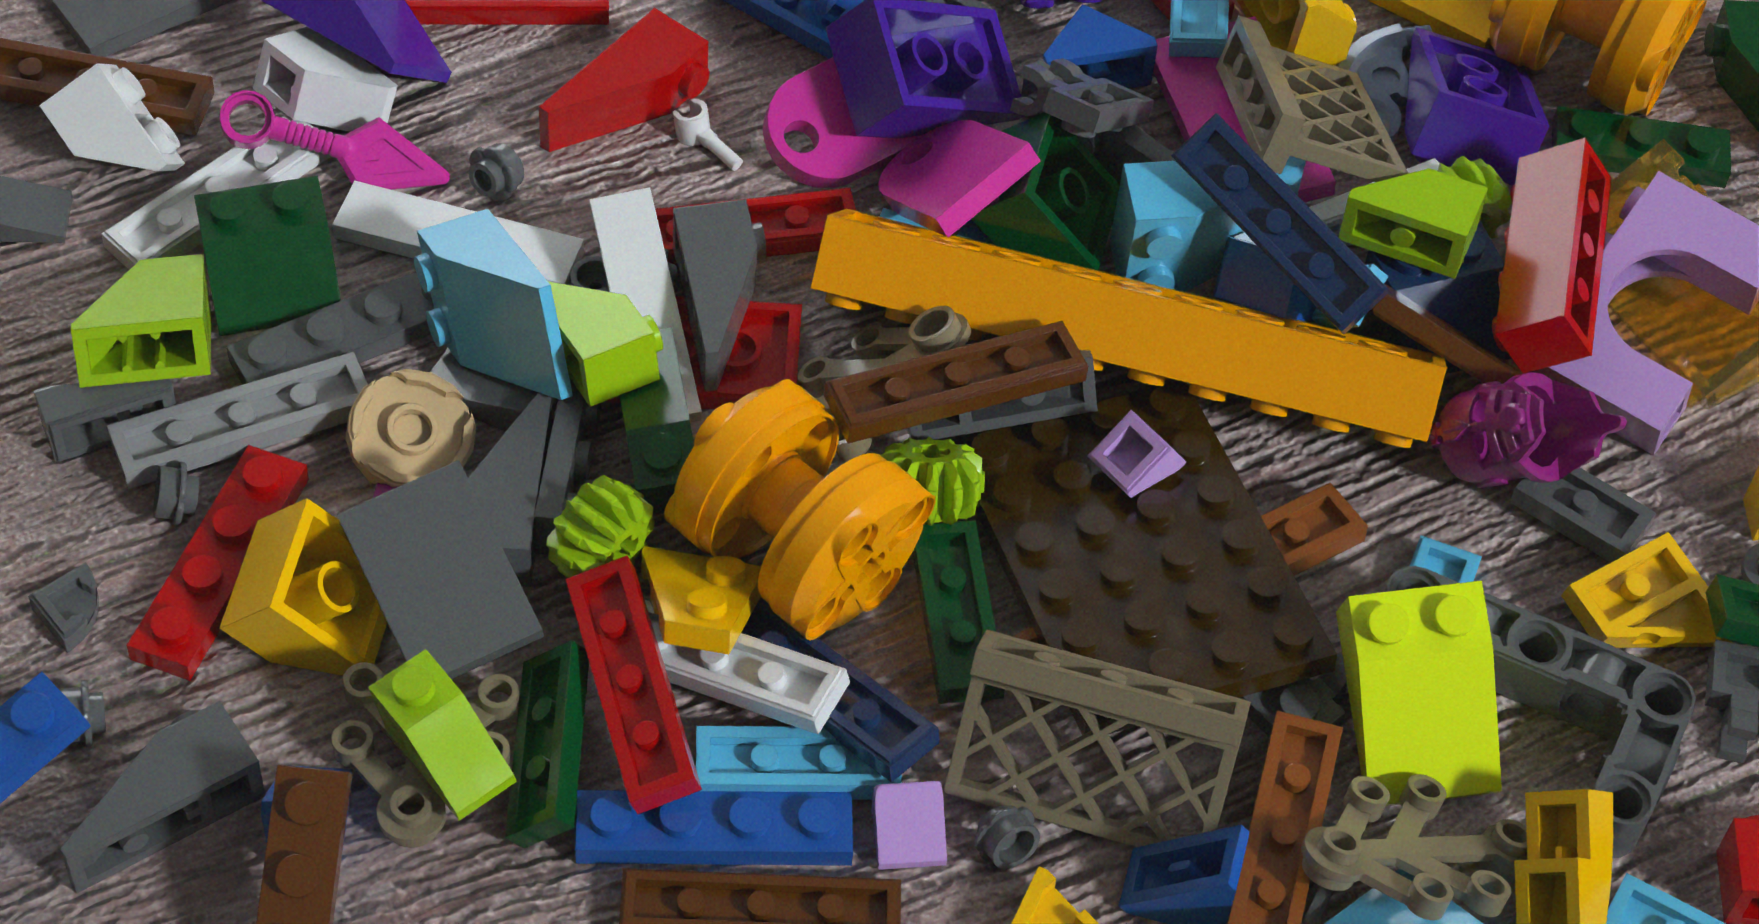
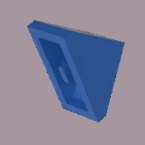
[1043,4,1158,89]
[1213,237,1316,322]
[1118,824,1250,924]

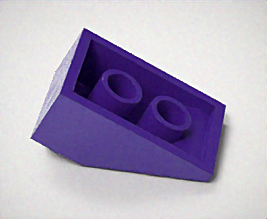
[261,0,452,83]
[825,0,1025,139]
[1404,27,1549,185]

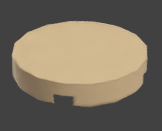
[346,369,476,487]

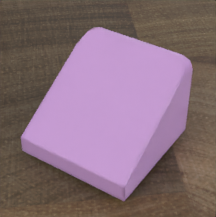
[1087,410,1187,498]
[871,781,947,870]

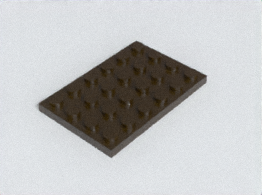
[951,381,1337,735]

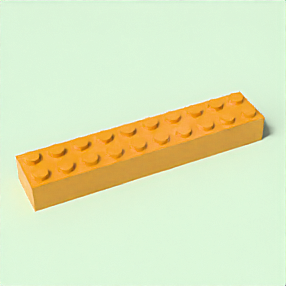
[811,209,1447,448]

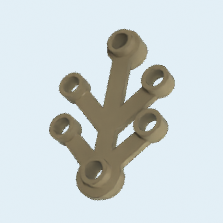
[797,306,971,461]
[331,662,519,848]
[1301,774,1527,920]

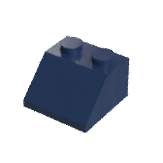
[1365,221,1512,374]

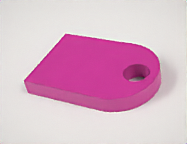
[763,57,922,188]
[878,120,1041,238]

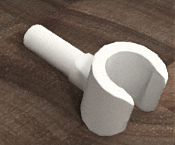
[673,98,743,171]

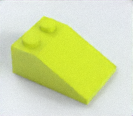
[1336,581,1502,806]

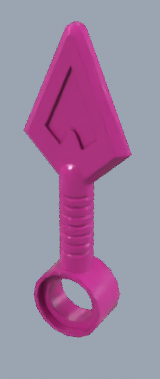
[219,90,450,190]

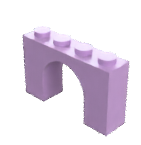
[1528,171,1759,456]

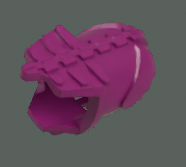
[1428,372,1627,488]

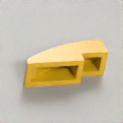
[1514,789,1613,924]

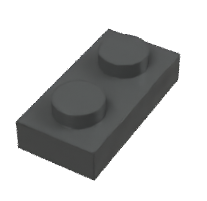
[1510,468,1656,563]

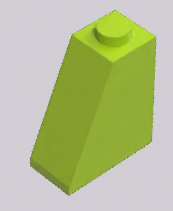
[71,254,211,388]

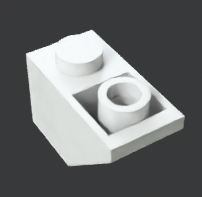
[253,27,398,132]
[39,64,185,171]

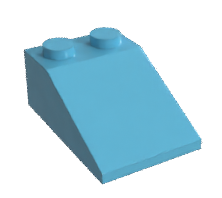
[1110,156,1306,292]
[414,209,573,400]

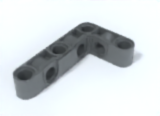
[1384,566,1696,858]

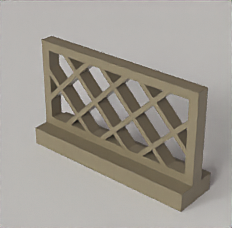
[1216,16,1409,182]
[943,630,1251,847]

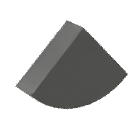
[28,562,99,653]

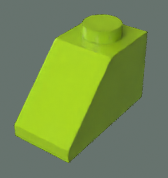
[1338,168,1488,279]
[549,282,663,407]
[368,649,517,821]

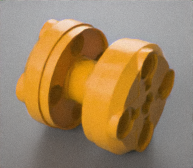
[1488,0,1707,116]
[664,379,936,641]

